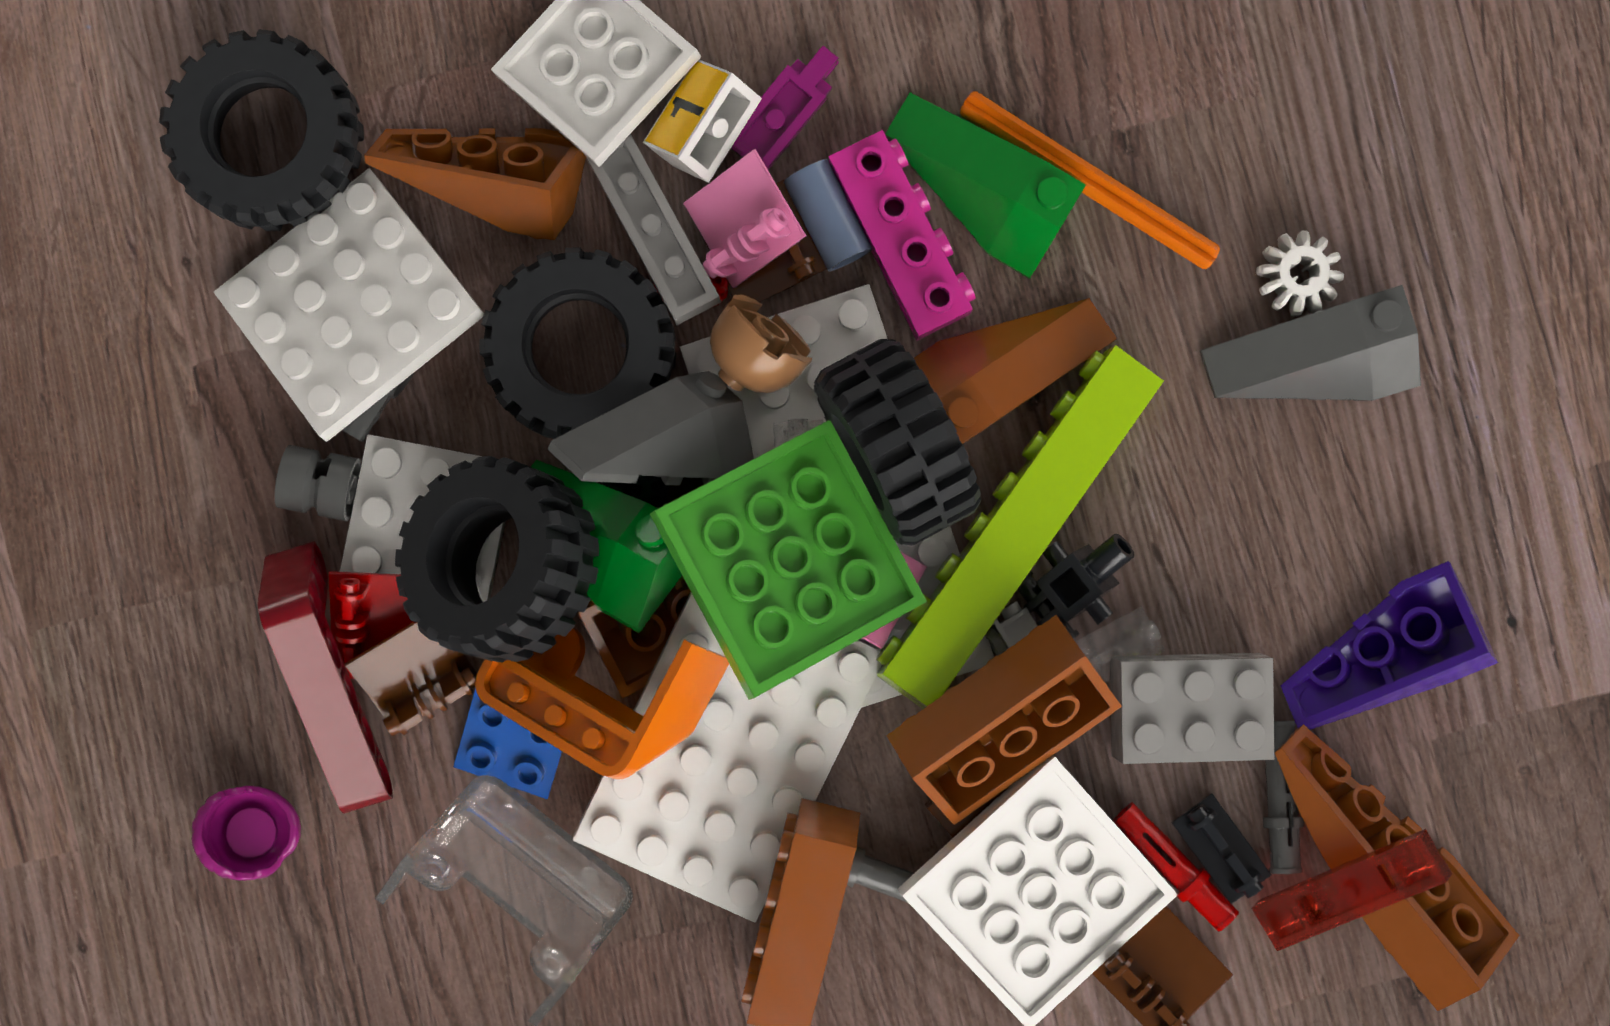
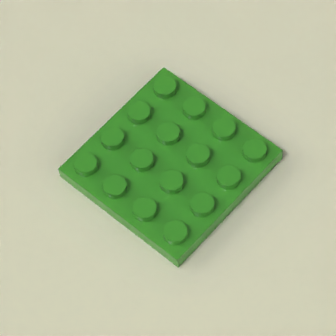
[650,420,927,700]

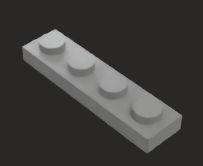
[585,134,721,325]

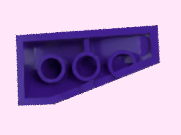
[1280,561,1498,730]

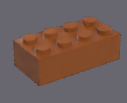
[886,615,1122,825]
[741,798,861,1026]

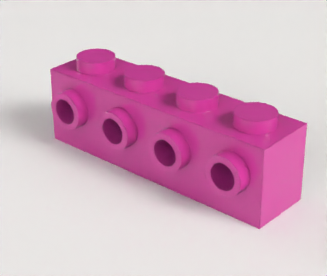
[828,130,976,341]

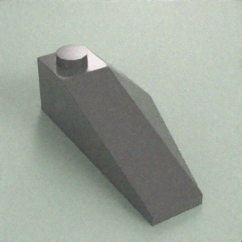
[1200,285,1421,401]
[548,371,754,485]

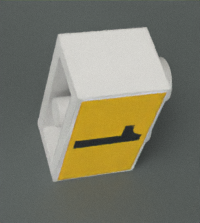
[643,59,762,183]

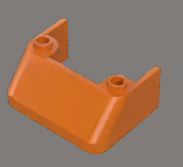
[475,628,729,779]

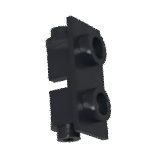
[1171,793,1272,904]

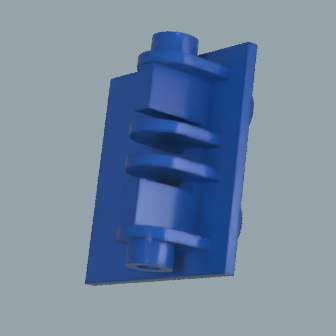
[453,688,562,799]

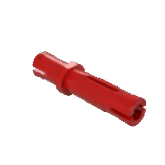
[1112,802,1239,932]

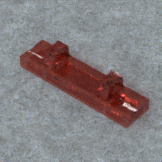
[1251,829,1453,951]

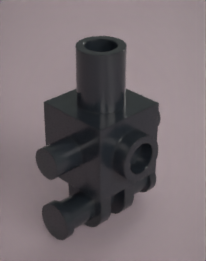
[1017,534,1134,639]

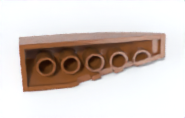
[1275,724,1520,1011]

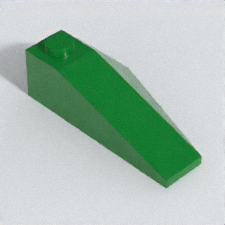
[885,93,1086,279]
[531,459,682,633]

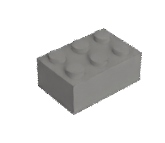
[1110,653,1274,764]

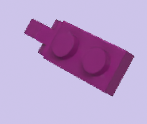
[730,45,839,170]

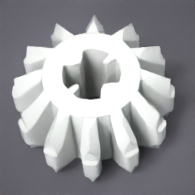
[1256,230,1344,317]

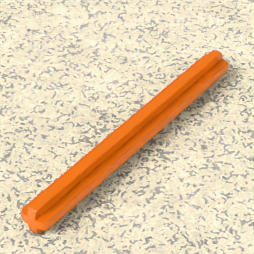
[960,91,1220,269]

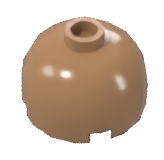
[710,295,812,393]

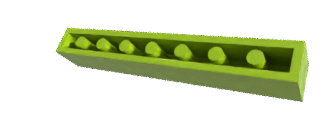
[876,345,1164,709]

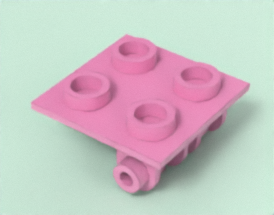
[683,149,806,288]

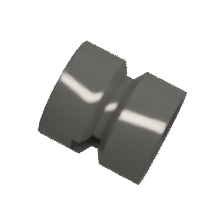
[275,445,362,521]

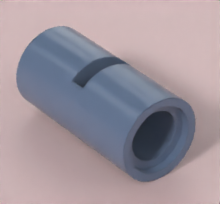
[783,159,873,272]

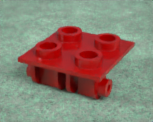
[329,571,413,679]

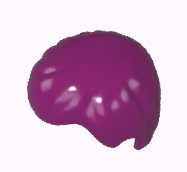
[191,786,301,881]

